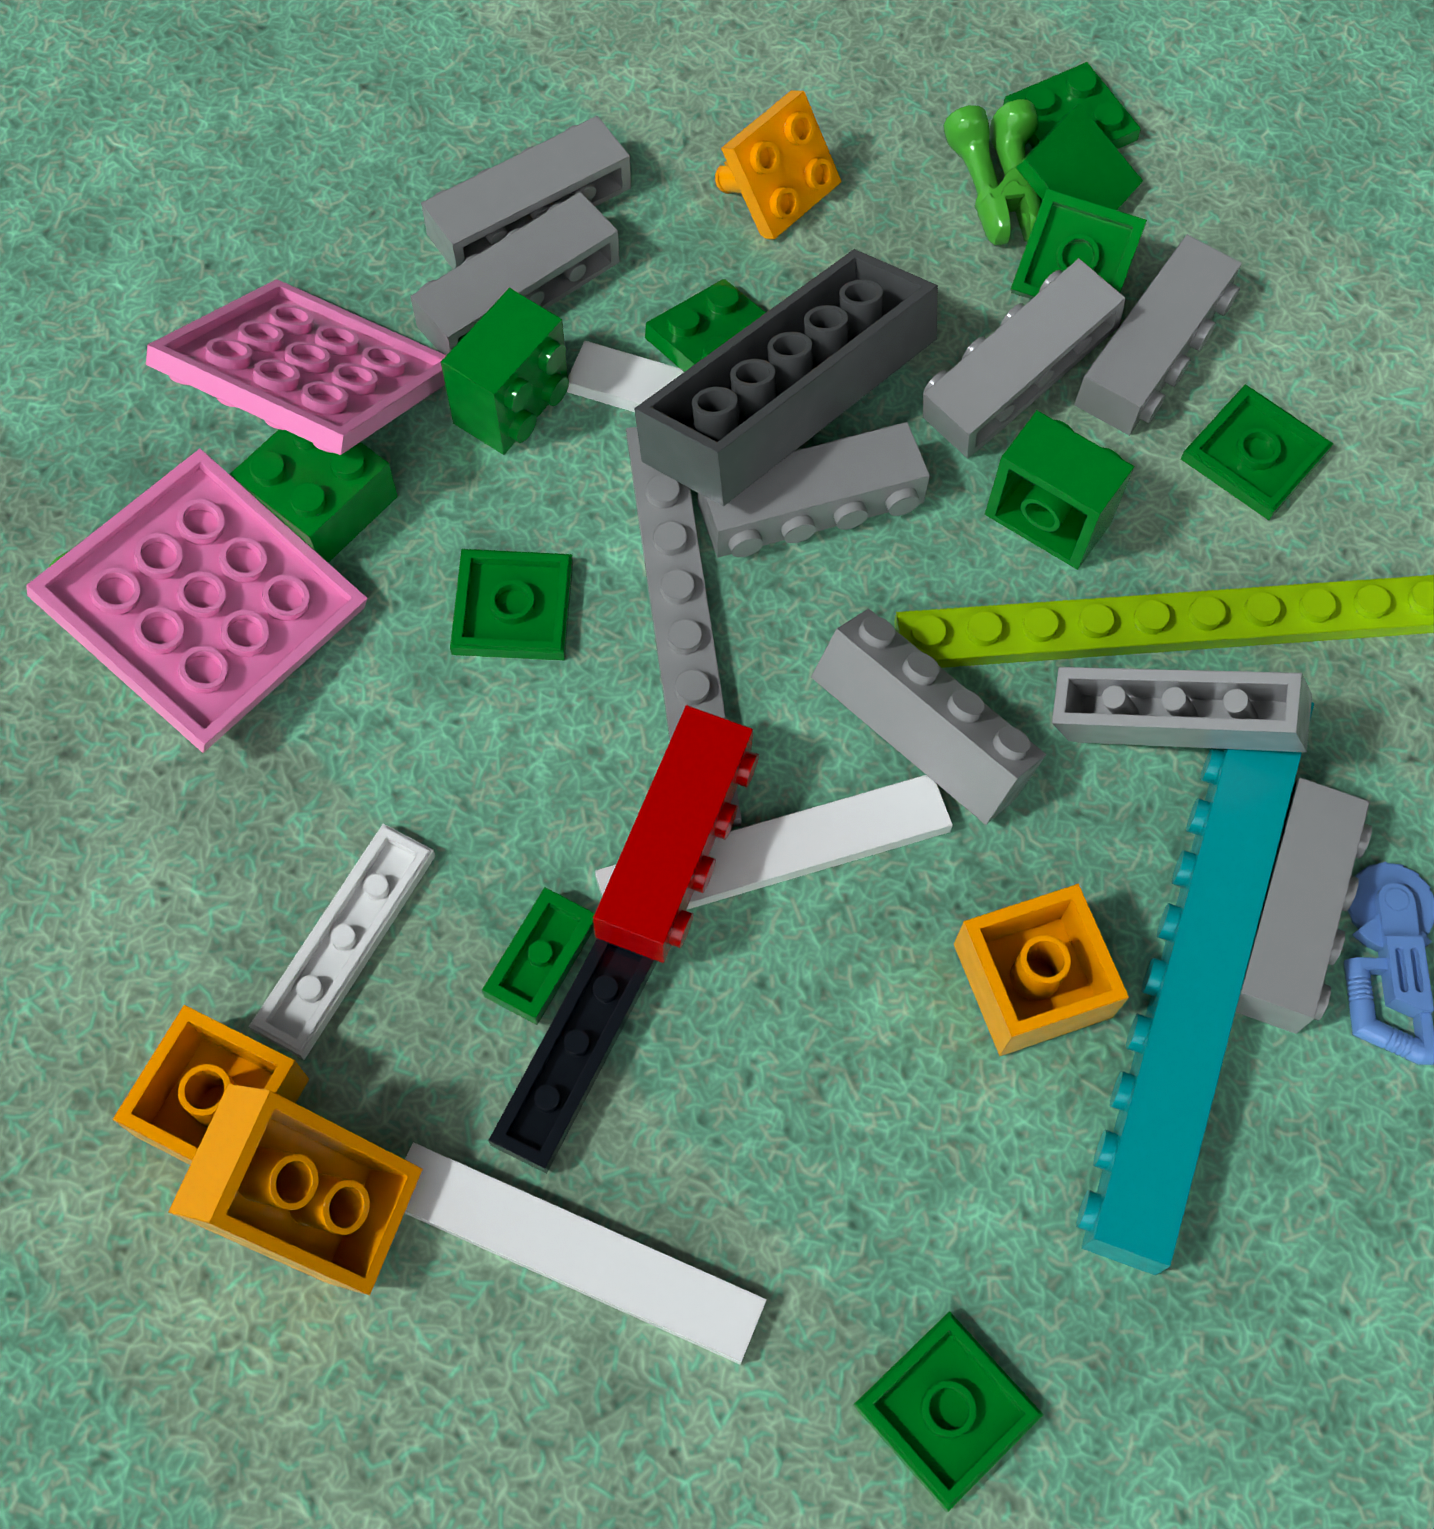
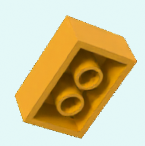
[168,1084,423,1296]

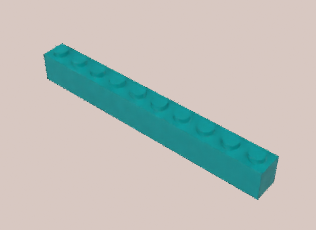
[1076,702,1315,1276]

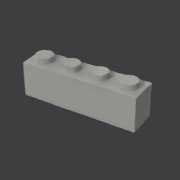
[421,116,631,269]
[410,192,620,355]
[1074,234,1242,436]
[923,258,1125,459]
[698,422,930,558]
[811,608,1047,825]
[1052,667,1312,752]
[1236,778,1372,1034]

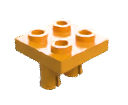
[715,90,842,239]

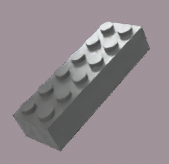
[634,249,938,507]

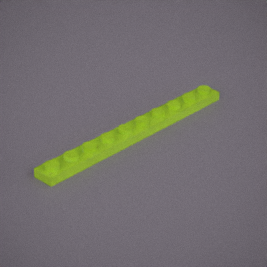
[894,575,1434,668]

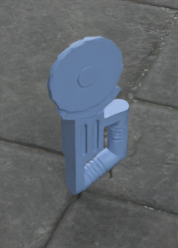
[1343,862,1434,1065]

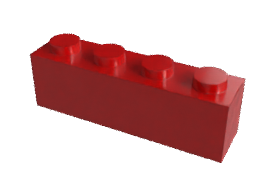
[593,705,759,963]

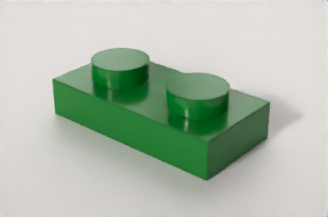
[482,887,595,1025]

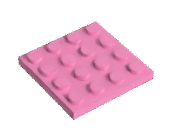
[146,279,446,455]
[26,448,368,753]

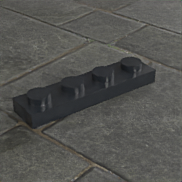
[488,938,658,1174]

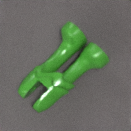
[943,99,1042,246]

